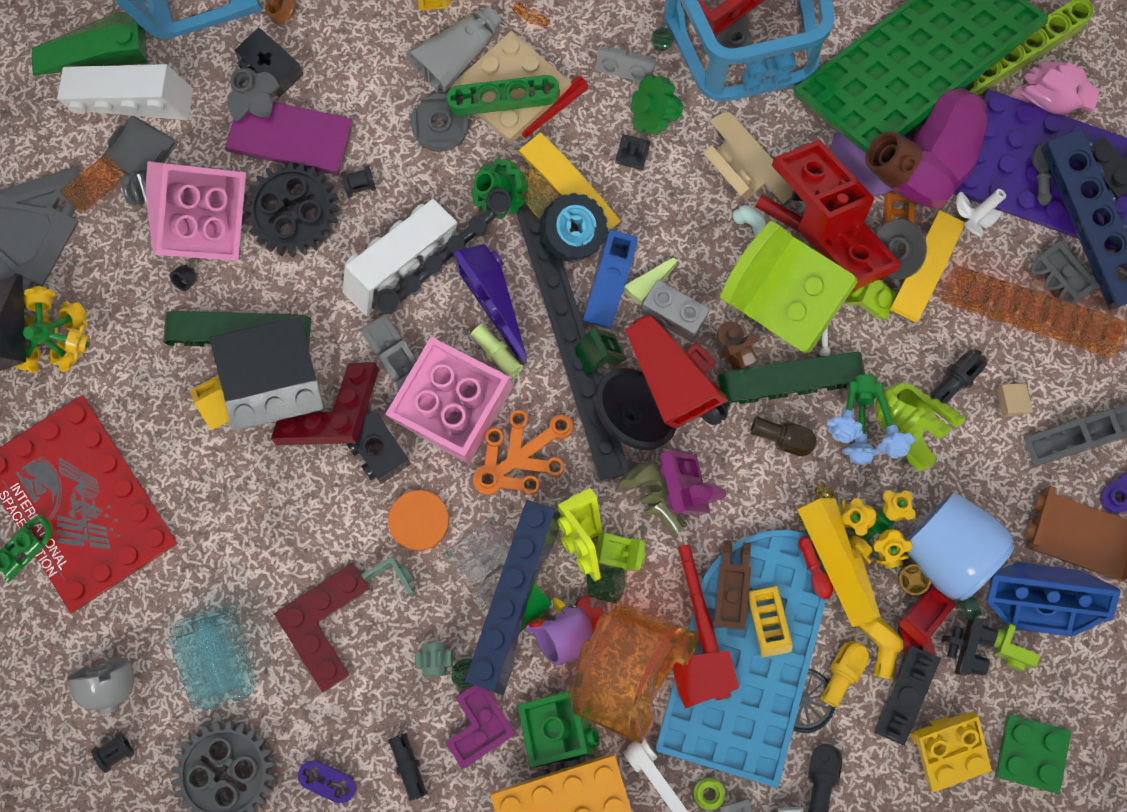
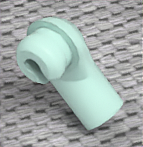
[733,205,767,237]

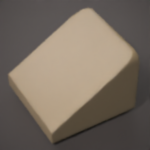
[996,383,1033,418]

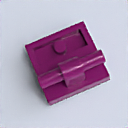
[660,450,726,516]

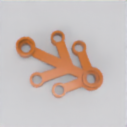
[473,410,573,495]

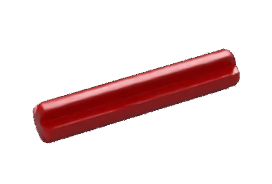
[522,76,589,138]

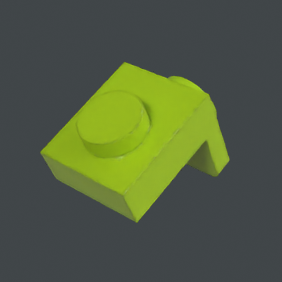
[844,280,897,320]
[596,532,646,571]
[993,623,1040,672]

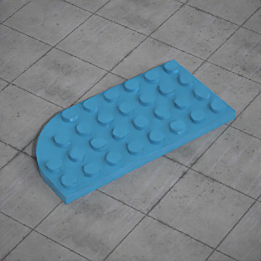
[654,530,828,788]

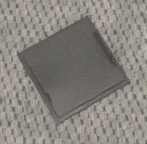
[99,115,179,175]

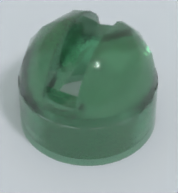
[650,27,674,51]
[955,595,982,620]

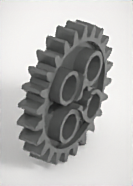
[171,721,277,812]

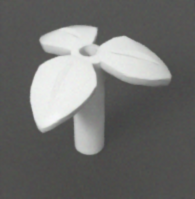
[956,189,1006,237]

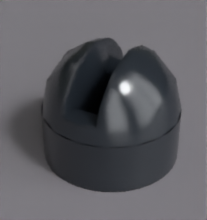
[170,265,197,291]

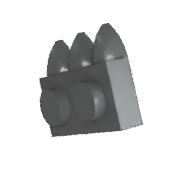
[1031,240,1099,306]

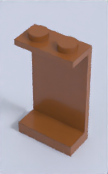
[1024,486,1127,583]

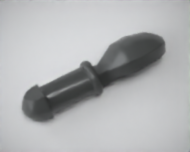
[1032,145,1052,206]

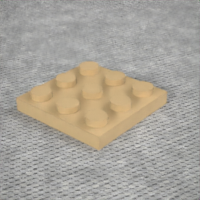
[450,31,571,145]

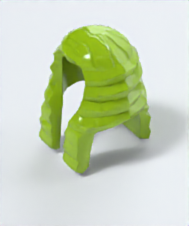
[875,382,965,472]

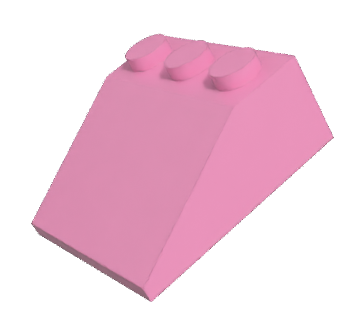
[145,161,246,261]
[385,337,513,464]

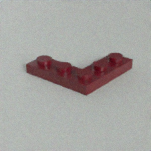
[271,362,379,445]
[274,563,370,693]

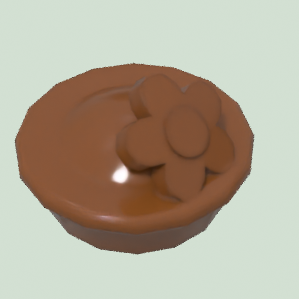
[265,0,296,24]

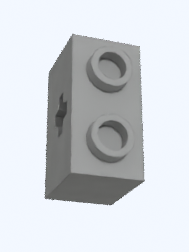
[641,280,710,342]

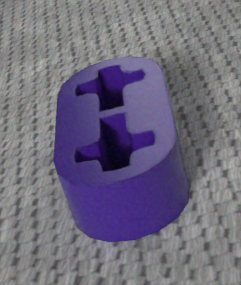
[298,760,357,803]

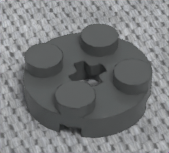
[411,93,469,152]

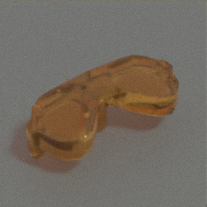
[512,2,551,28]

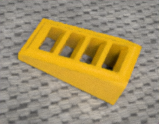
[748,586,793,658]

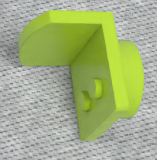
[720,220,857,353]

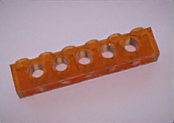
[940,265,1127,359]

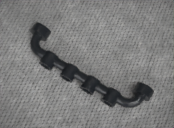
[375,188,511,314]

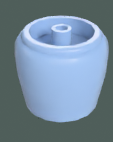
[906,491,1014,601]

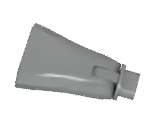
[406,6,502,94]

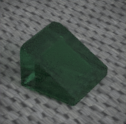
[586,567,625,604]

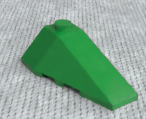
[31,12,147,76]

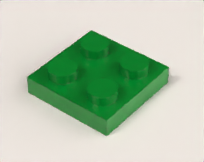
[995,715,1071,794]

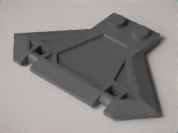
[0,166,89,309]

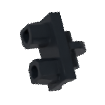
[941,617,998,676]

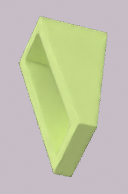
[623,258,677,305]

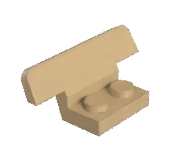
[703,112,793,205]

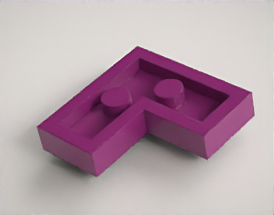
[445,685,516,769]

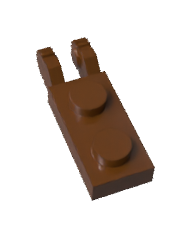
[713,540,751,631]

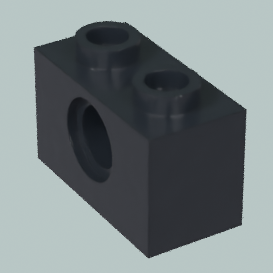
[346,410,411,484]

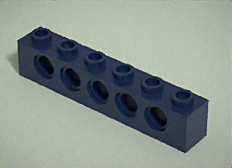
[1041,129,1127,311]

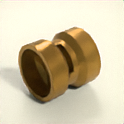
[897,564,931,595]

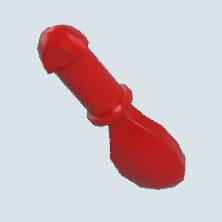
[798,536,833,599]

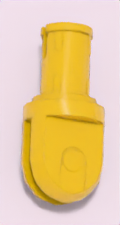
[820,641,869,708]

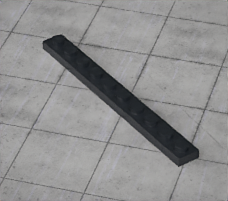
[516,196,629,483]

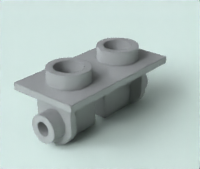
[595,45,656,82]

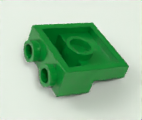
[518,690,600,768]

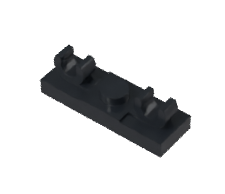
[874,645,941,746]

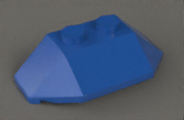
[986,562,1121,637]

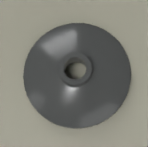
[876,219,927,279]

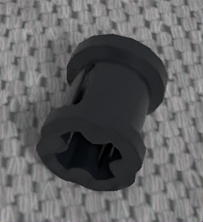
[341,165,376,198]
[91,731,135,773]

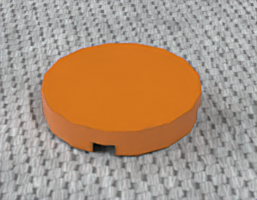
[388,490,449,551]

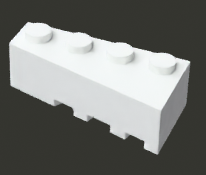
[57,64,193,120]
[343,199,457,317]

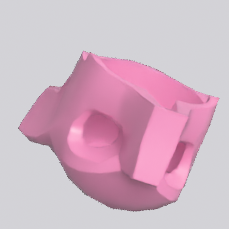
[1009,61,1100,115]

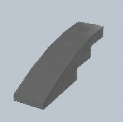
[360,314,417,389]
[1024,405,1127,467]

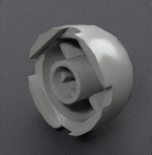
[67,658,134,714]

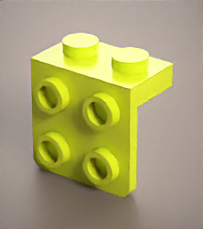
[557,488,603,581]

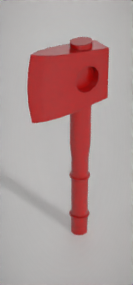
[673,544,739,709]

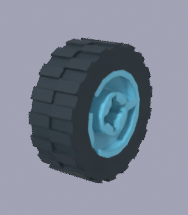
[539,193,608,261]

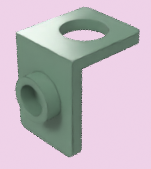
[361,557,416,597]

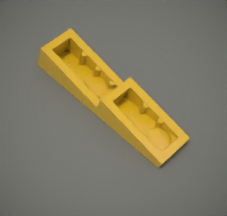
[797,498,881,627]

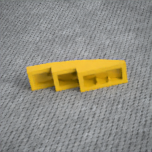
[518,132,621,231]
[890,210,965,323]

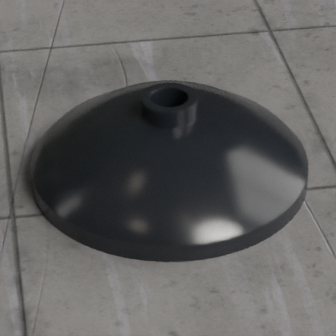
[594,368,676,450]

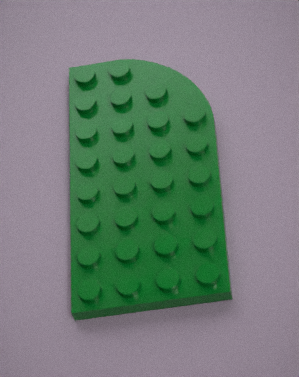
[793,0,1048,153]

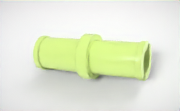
[470,324,523,379]

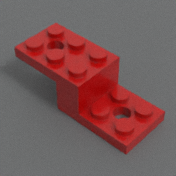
[771,139,901,291]

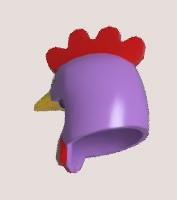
[524,596,609,665]

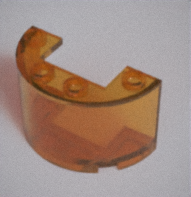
[569,604,700,744]

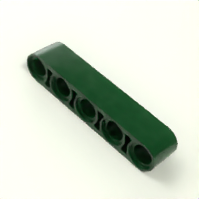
[163,311,311,349]
[717,352,865,407]

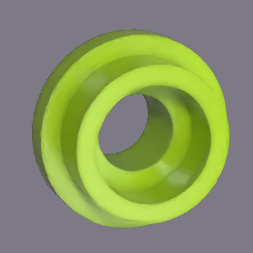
[693,777,725,810]

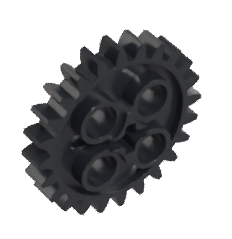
[243,161,340,257]

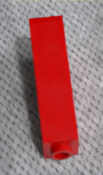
[625,315,728,429]

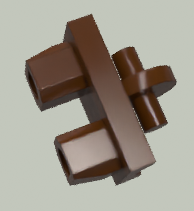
[717,321,758,370]

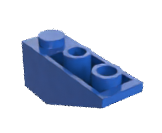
[582,229,638,329]

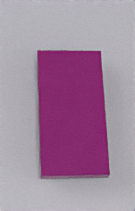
[225,102,353,175]

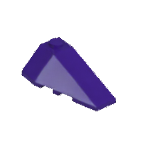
[453,244,527,365]

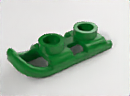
[0,515,52,583]

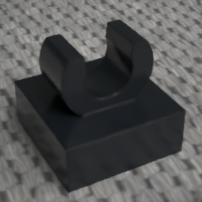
[615,134,651,170]

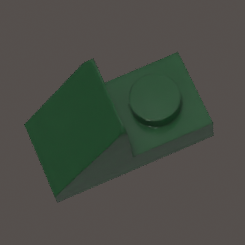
[575,328,627,373]

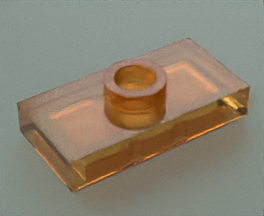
[60,154,125,214]

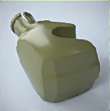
[617,462,688,536]

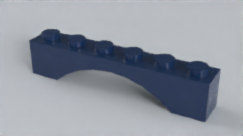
[465,500,560,695]

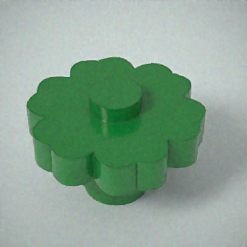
[630,75,683,135]
[471,158,528,220]

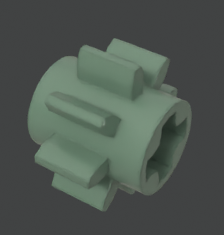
[415,643,453,677]

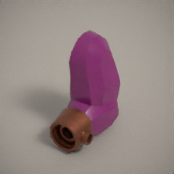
[865,88,988,209]

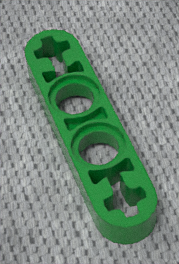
[446,75,560,116]

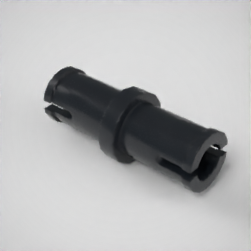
[388,733,428,801]

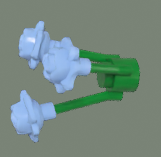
[826,374,916,465]

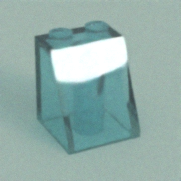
[169,603,256,711]

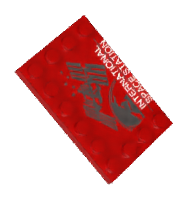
[0,395,178,613]

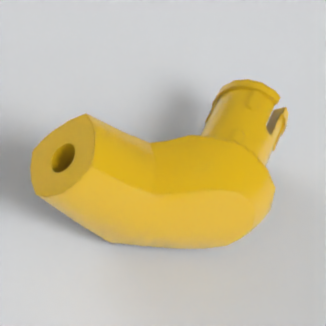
[858,617,904,680]

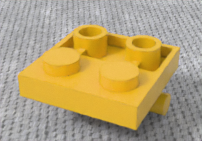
[909,711,992,792]

